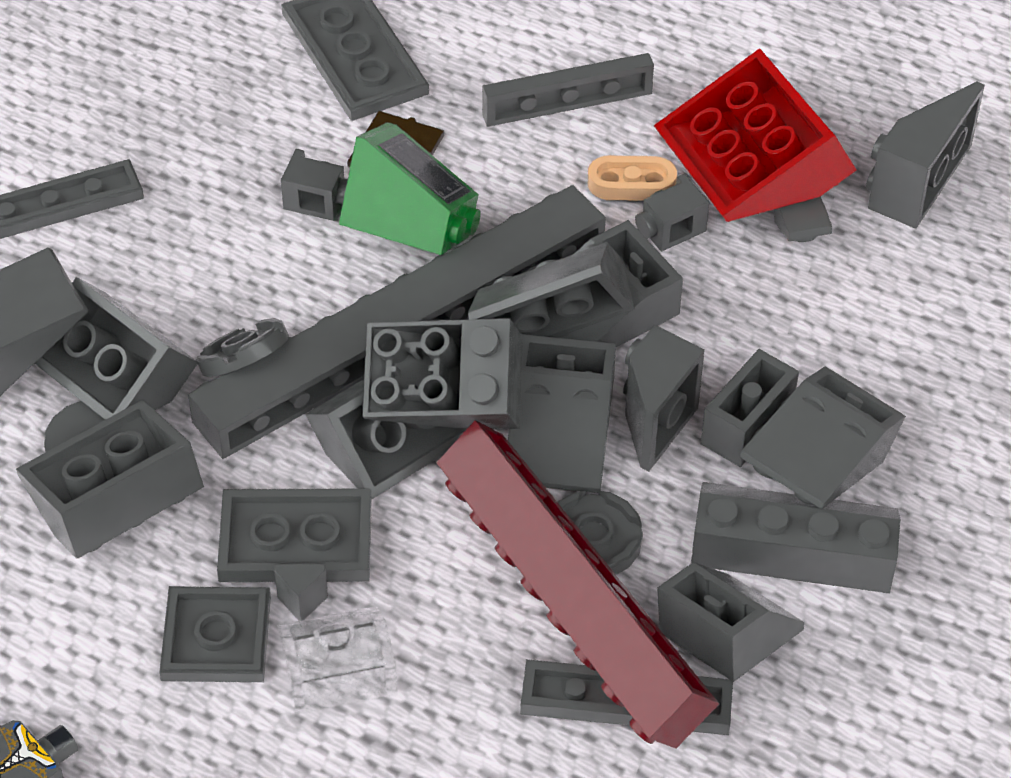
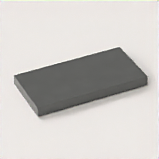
[281,0,429,121]

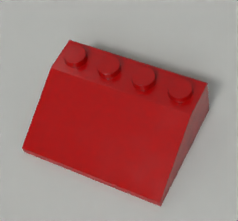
[653,48,857,222]

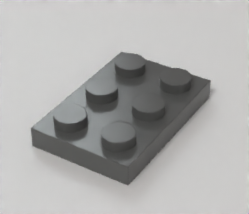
[217,488,372,582]

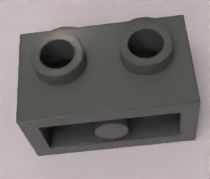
[701,349,799,468]

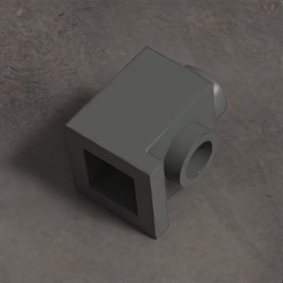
[281,149,348,221]
[635,174,709,252]

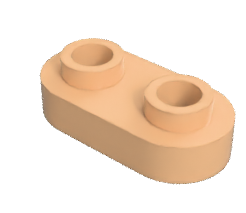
[587,155,677,201]

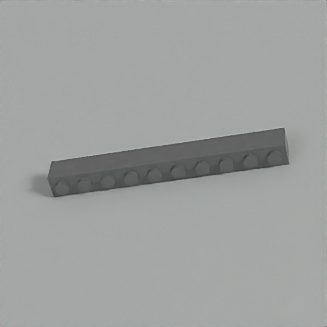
[188,185,606,459]

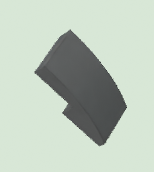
[774,196,832,242]

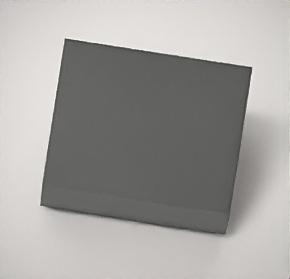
[274,563,328,623]

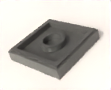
[159,586,271,683]

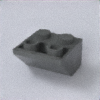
[657,562,804,682]

